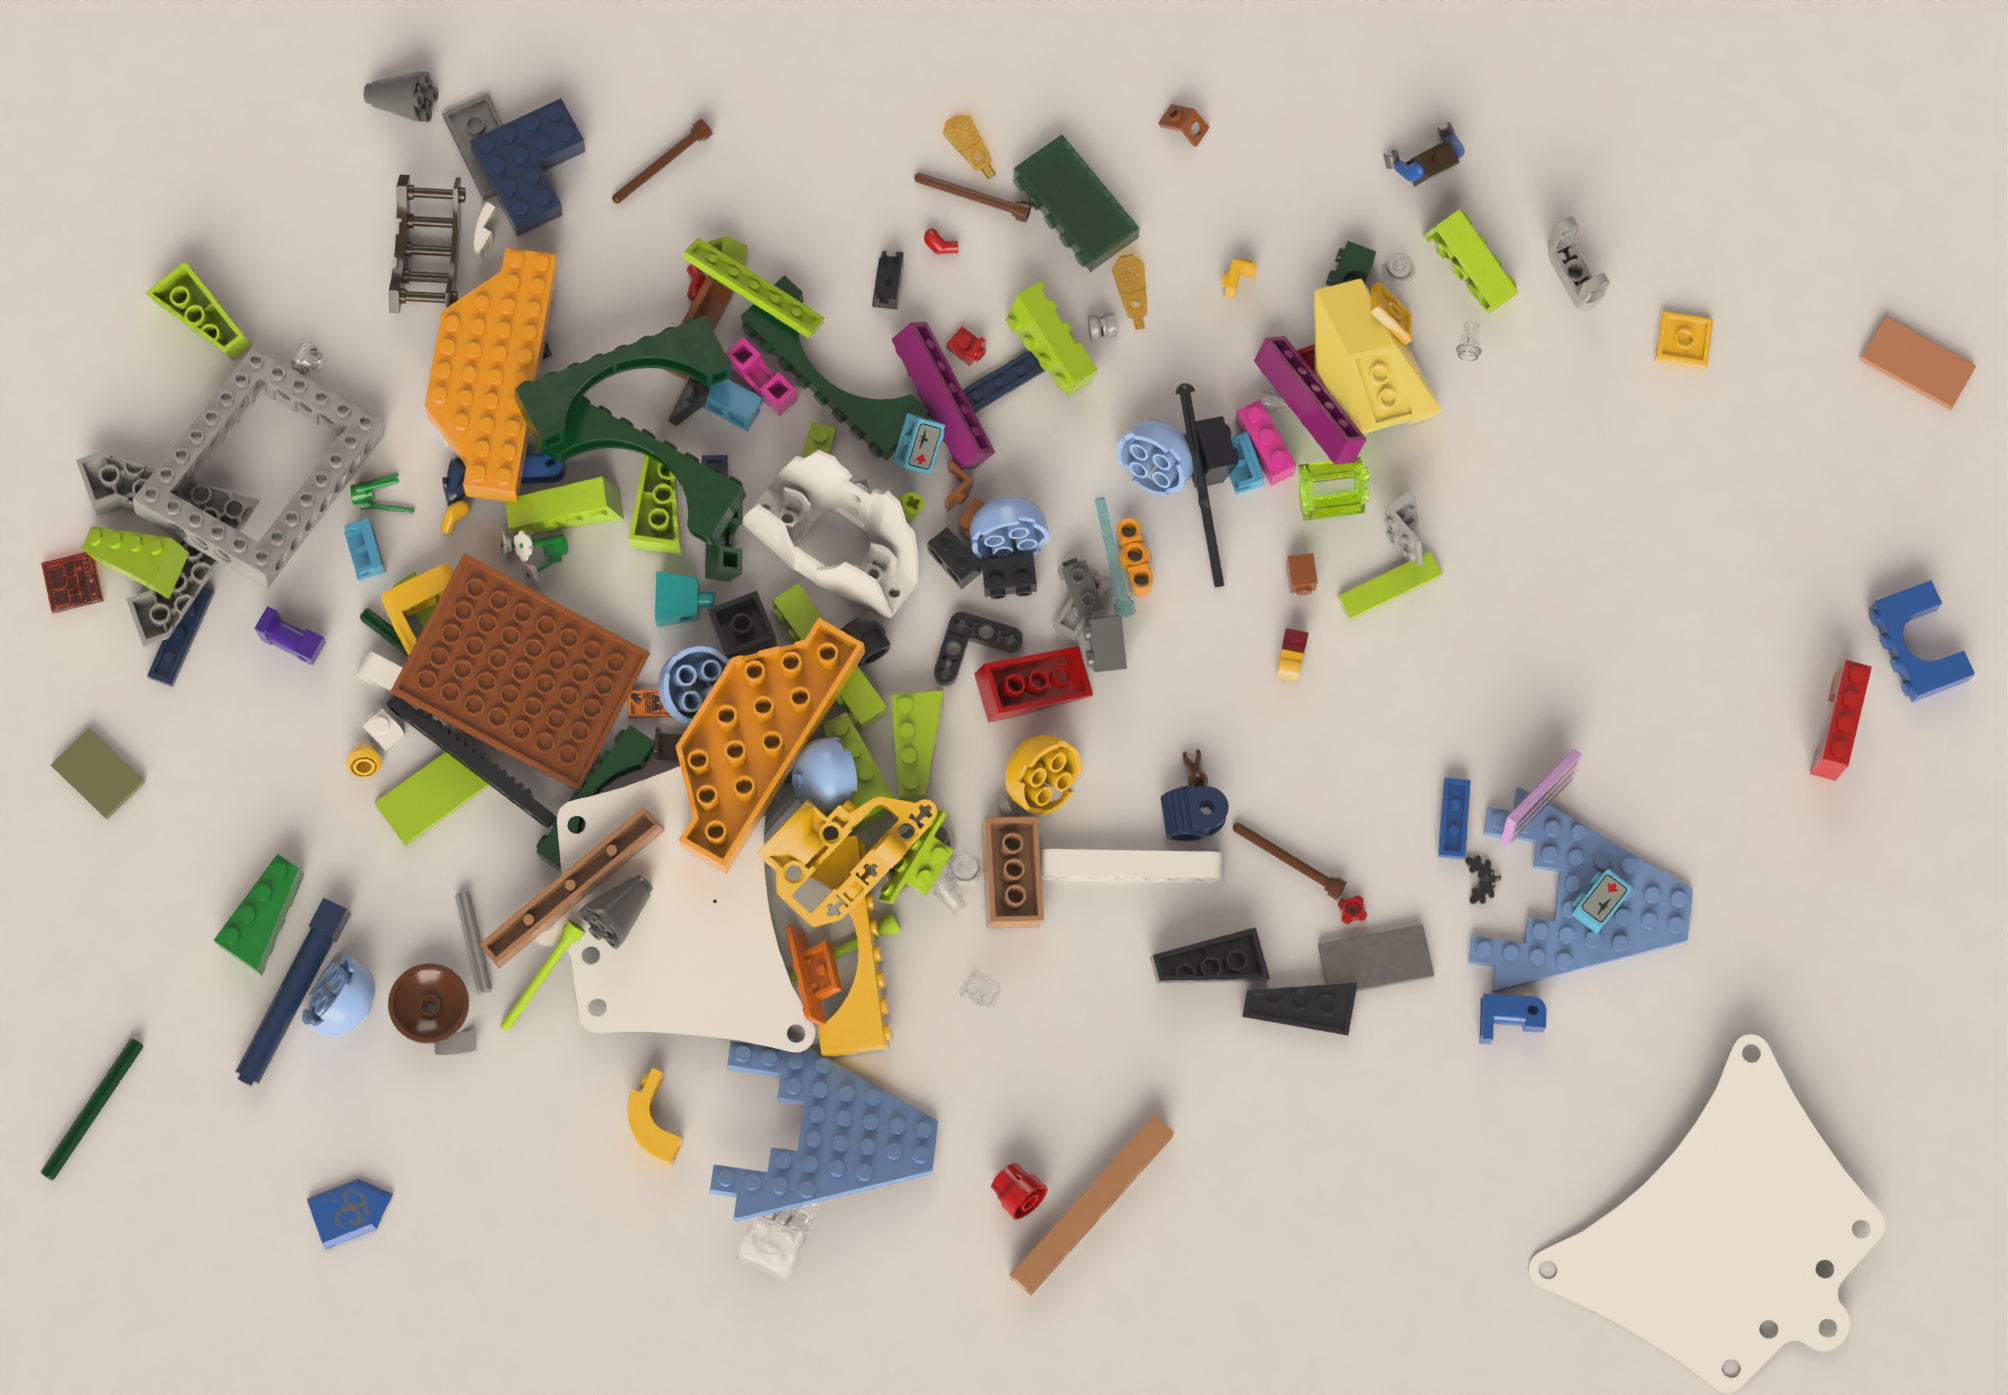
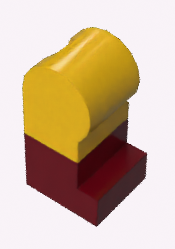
[1277,628,1309,682]

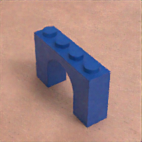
[1869,580,1975,702]

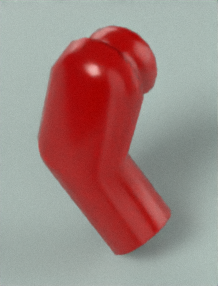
[924,228,958,254]
[686,264,706,301]

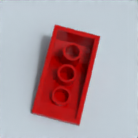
[974,646,1093,723]

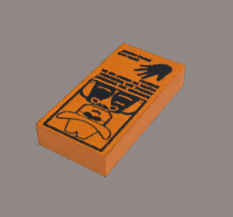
[628,690,673,718]

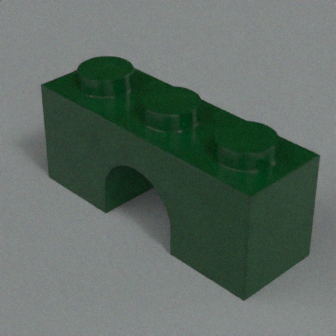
[1326,241,1377,286]
[705,502,743,582]

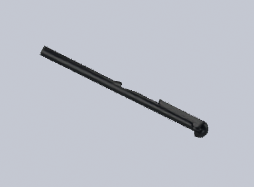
[1175,383,1225,587]

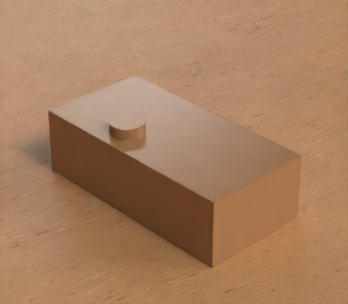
[981,816,1044,929]

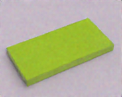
[374,752,490,846]

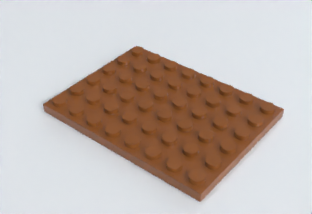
[390,553,650,792]

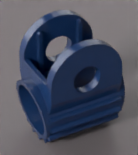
[1160,785,1229,841]

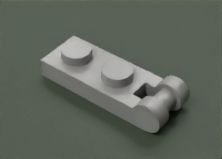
[1053,567,1113,640]

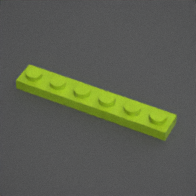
[682,237,825,339]

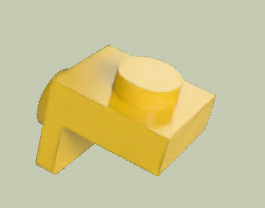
[1221,259,1257,298]

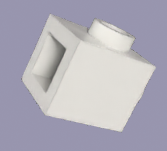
[363,709,405,752]

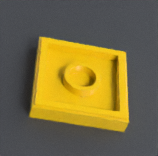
[1371,282,1412,345]
[1655,311,1713,369]

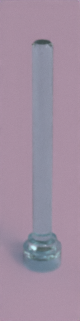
[1095,497,1136,617]

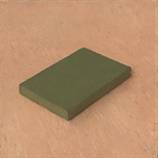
[51,728,145,820]

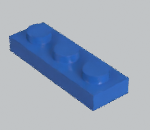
[1438,778,1471,859]

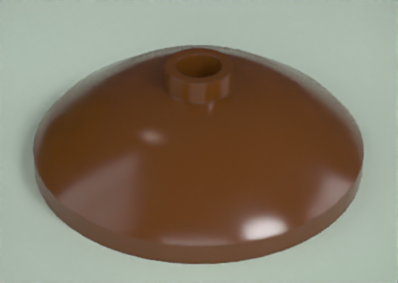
[388,963,469,1044]

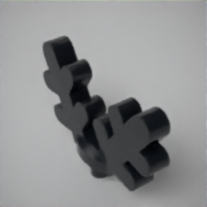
[1465,855,1502,904]

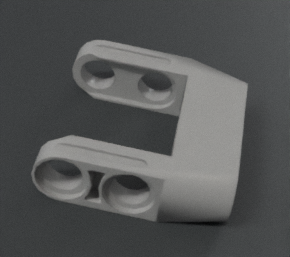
[1548,217,1610,311]

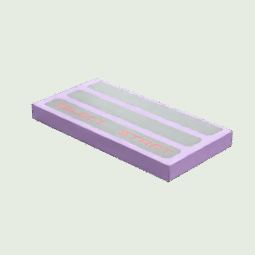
[1500,749,1582,847]

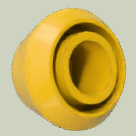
[346,743,382,778]

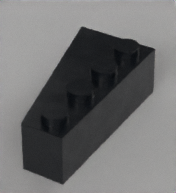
[1150,927,1270,983]

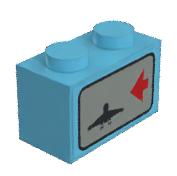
[892,413,945,475]
[1572,868,1633,934]

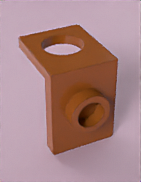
[1158,104,1209,147]
[945,460,973,512]

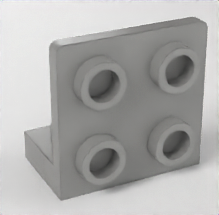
[1384,490,1423,567]

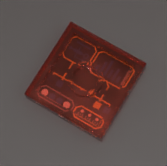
[41,552,104,614]

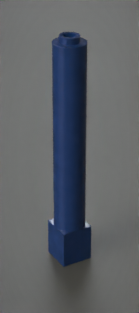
[235,898,351,1086]

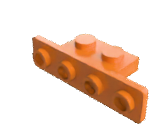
[786,925,842,1026]

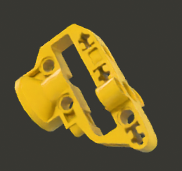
[757,797,937,927]

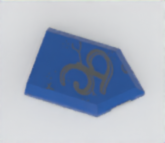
[307,1179,393,1250]

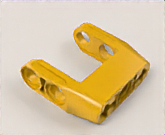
[381,564,453,656]

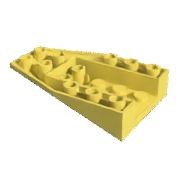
[1314,279,1442,435]

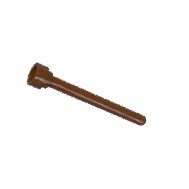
[612,118,713,204]
[914,173,1032,223]
[1233,823,1347,900]

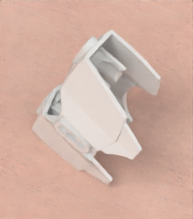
[742,450,919,619]

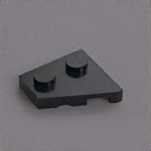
[668,377,710,426]

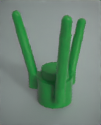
[350,473,415,513]

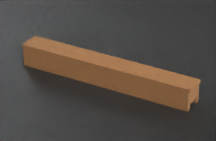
[479,807,664,969]
[1010,1114,1174,1295]

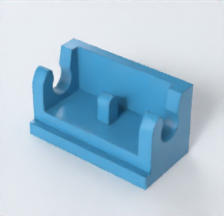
[703,380,763,432]
[1229,432,1264,494]
[344,517,386,581]

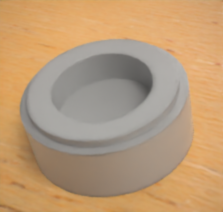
[996,796,1014,817]

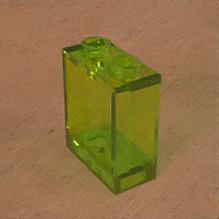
[1298,457,1369,521]

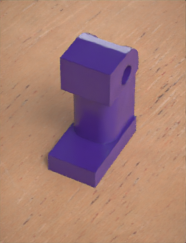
[254,606,326,665]

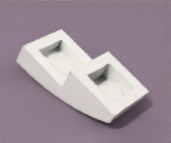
[474,202,498,262]

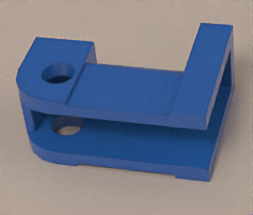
[521,453,566,484]
[1479,994,1547,1044]

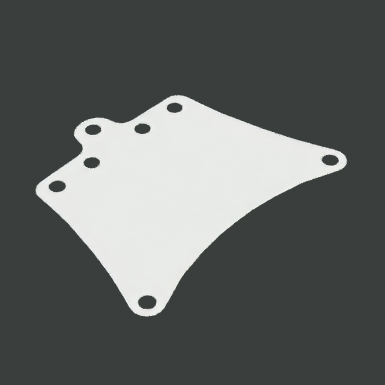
[535,766,815,1052]
[1529,1034,1886,1393]

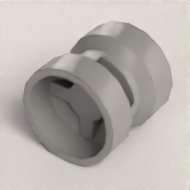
[1088,312,1117,341]

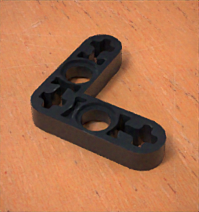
[934,612,1023,686]

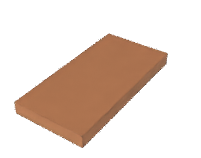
[1860,316,1976,410]

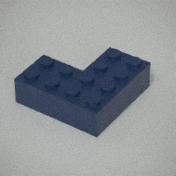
[470,98,585,237]

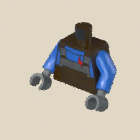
[1383,122,1465,187]

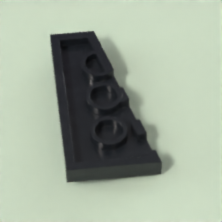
[1242,982,1357,1036]

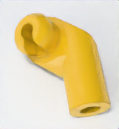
[440,500,470,534]

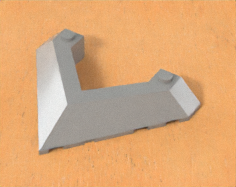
[76,452,260,647]

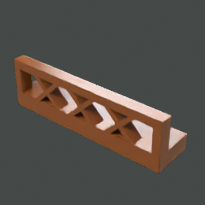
[664,275,734,380]

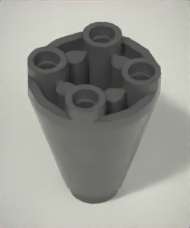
[363,71,439,122]
[578,875,653,949]

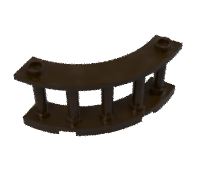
[388,174,466,313]

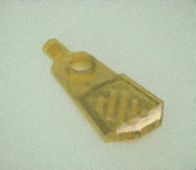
[943,115,996,179]
[1112,254,1147,330]

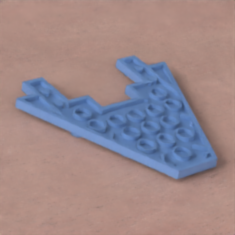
[1468,787,1693,992]
[709,1036,938,1222]

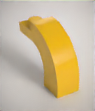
[627,1068,683,1167]

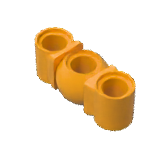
[1117,518,1153,596]

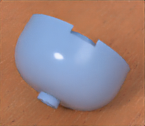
[1116,420,1194,496]
[970,497,1050,560]
[658,646,730,725]
[792,737,857,817]
[302,955,375,1036]

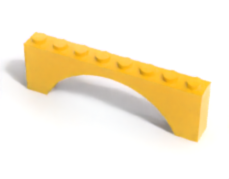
[798,835,892,1058]

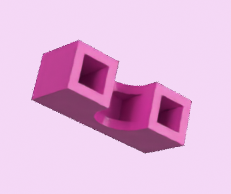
[725,337,798,416]
[1235,400,1296,486]

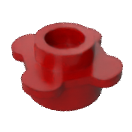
[1338,895,1367,924]

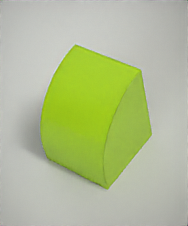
[708,236,747,267]

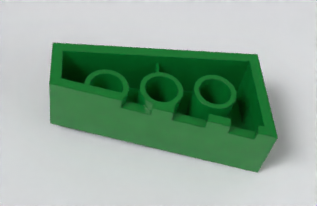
[213,854,304,976]

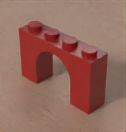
[1810,660,1872,781]

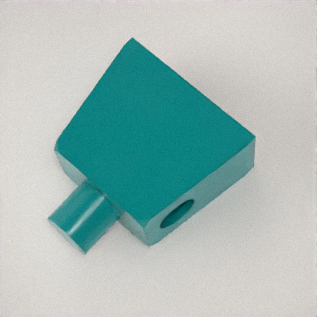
[655,572,715,627]

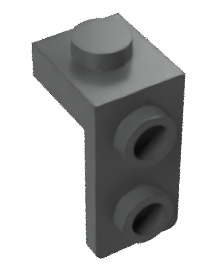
[1058,558,1104,617]

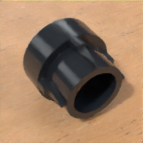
[840,612,891,666]

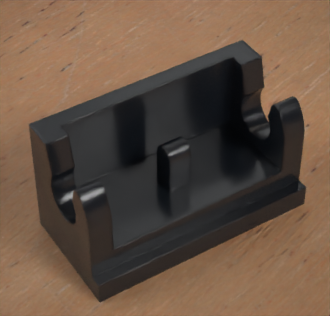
[872,251,904,310]

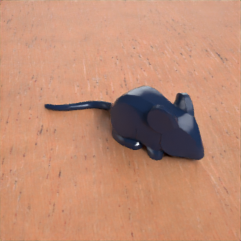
[442,457,466,506]

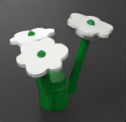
[500,530,568,588]

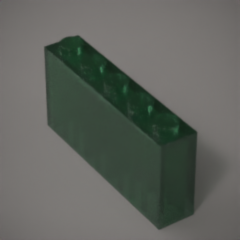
[1013,134,1140,272]

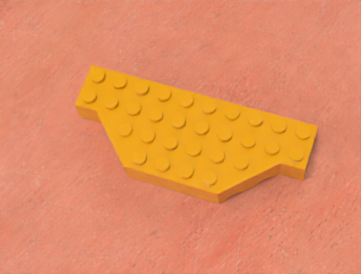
[424,248,559,503]
[676,618,865,874]

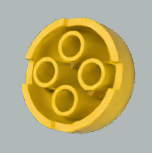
[1004,735,1082,816]

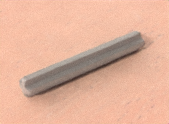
[455,891,492,994]

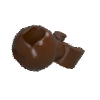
[1183,749,1208,787]

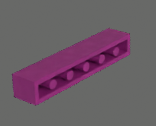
[891,322,995,470]
[1254,336,1367,465]

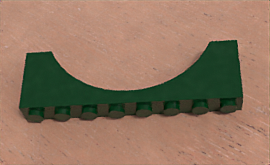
[741,275,930,461]
[515,316,732,451]
[535,396,746,547]

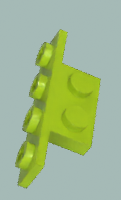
[879,810,954,904]

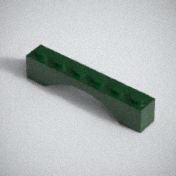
[536,725,655,873]

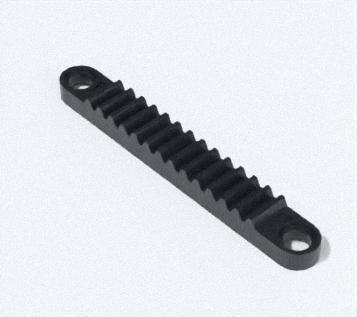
[385,694,557,829]

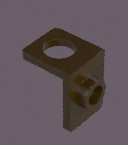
[654,727,683,761]

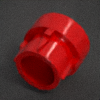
[990,1163,1048,1220]

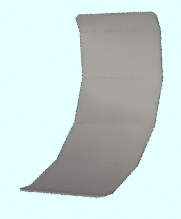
[435,1029,476,1055]

